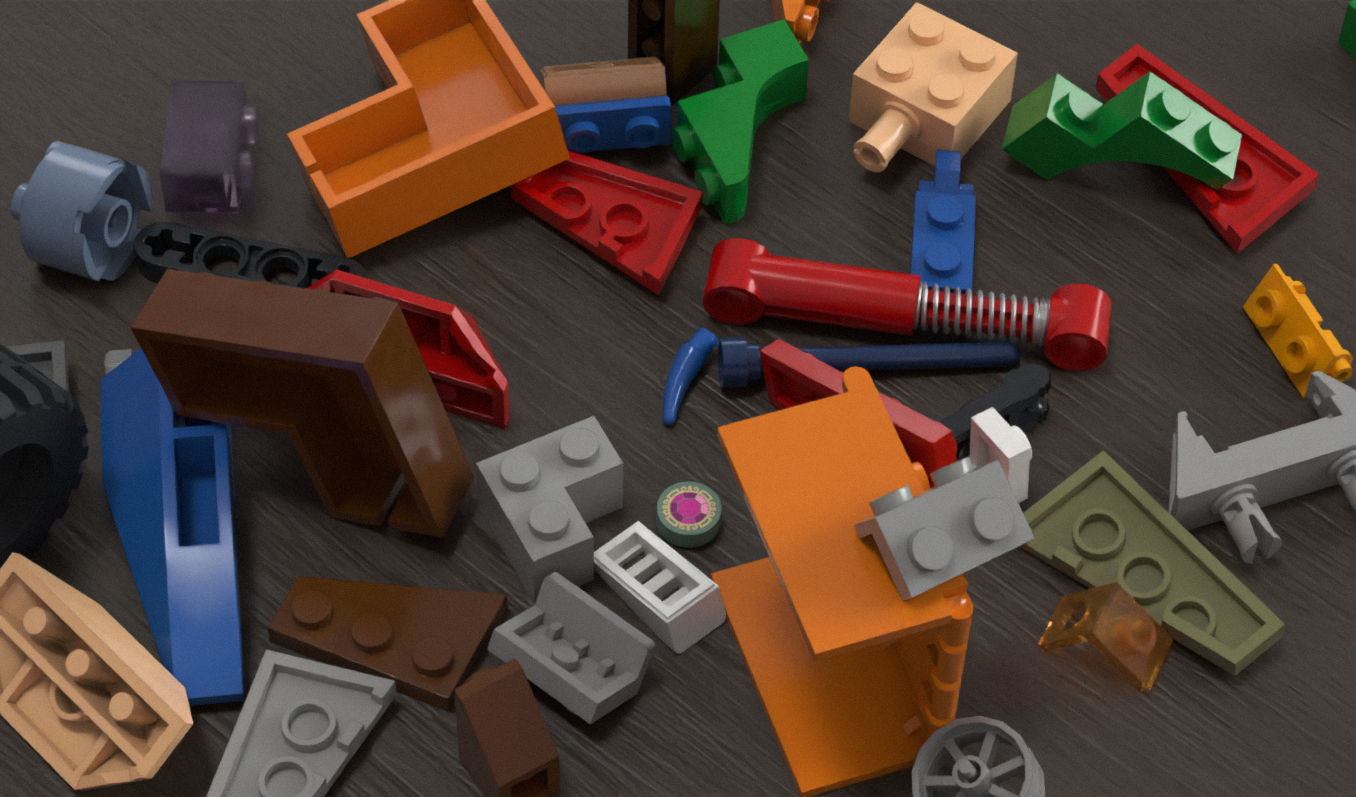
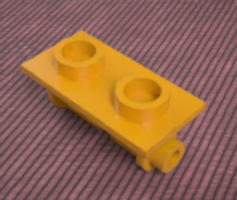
[1243,264,1353,398]

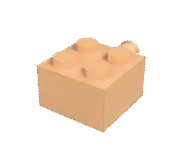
[849,2,1018,172]

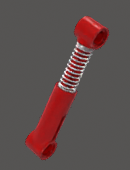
[702,238,1112,371]

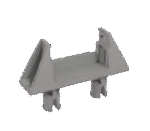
[1168,371,1356,564]

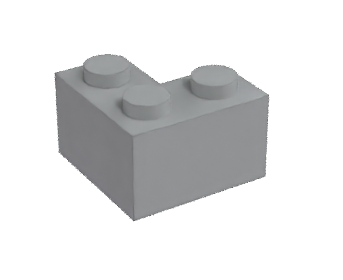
[476,416,623,605]

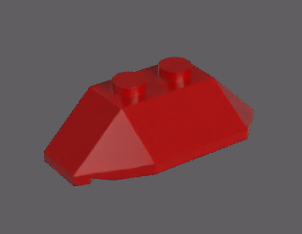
[306,269,510,429]

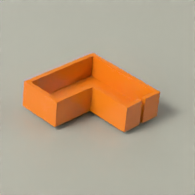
[287,0,570,258]

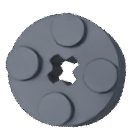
[10,141,152,282]

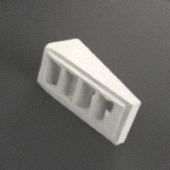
[594,521,726,654]

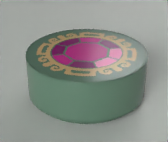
[656,481,722,548]

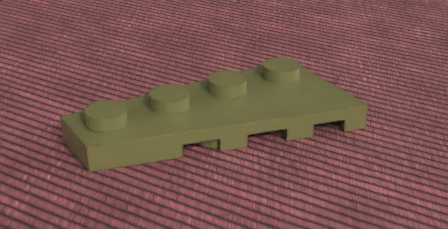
[1019,450,1285,676]

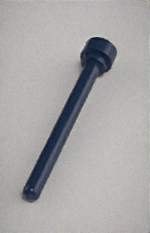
[718,337,1019,388]

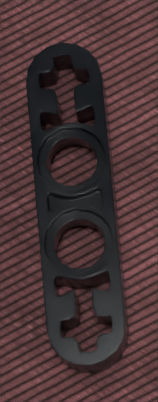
[134,222,368,289]

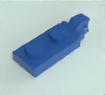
[910,150,976,295]

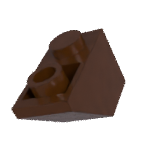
[454,658,560,797]

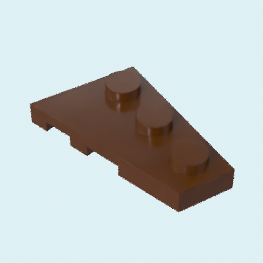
[267,576,508,713]

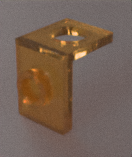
[1038,582,1173,691]

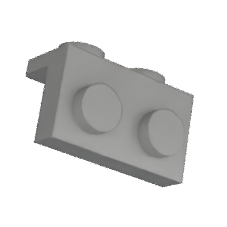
[854,456,1035,600]
[487,572,655,724]

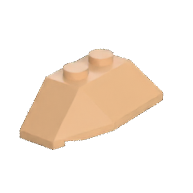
[0,552,193,791]

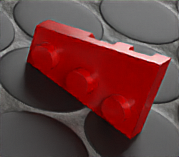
[511,151,703,295]

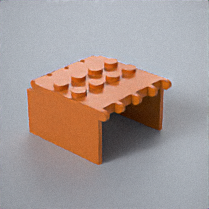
[710,366,973,797]

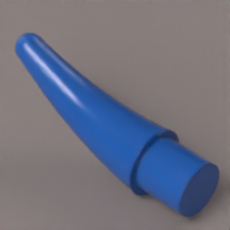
[662,327,718,425]

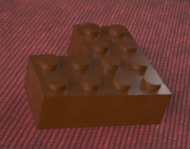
[130,269,475,538]

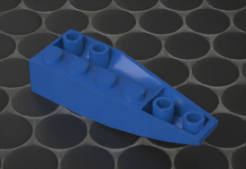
[100,348,245,706]

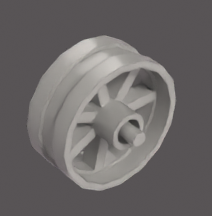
[911,716,1045,797]

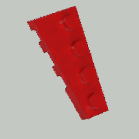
[1096,44,1319,254]
[760,339,957,488]

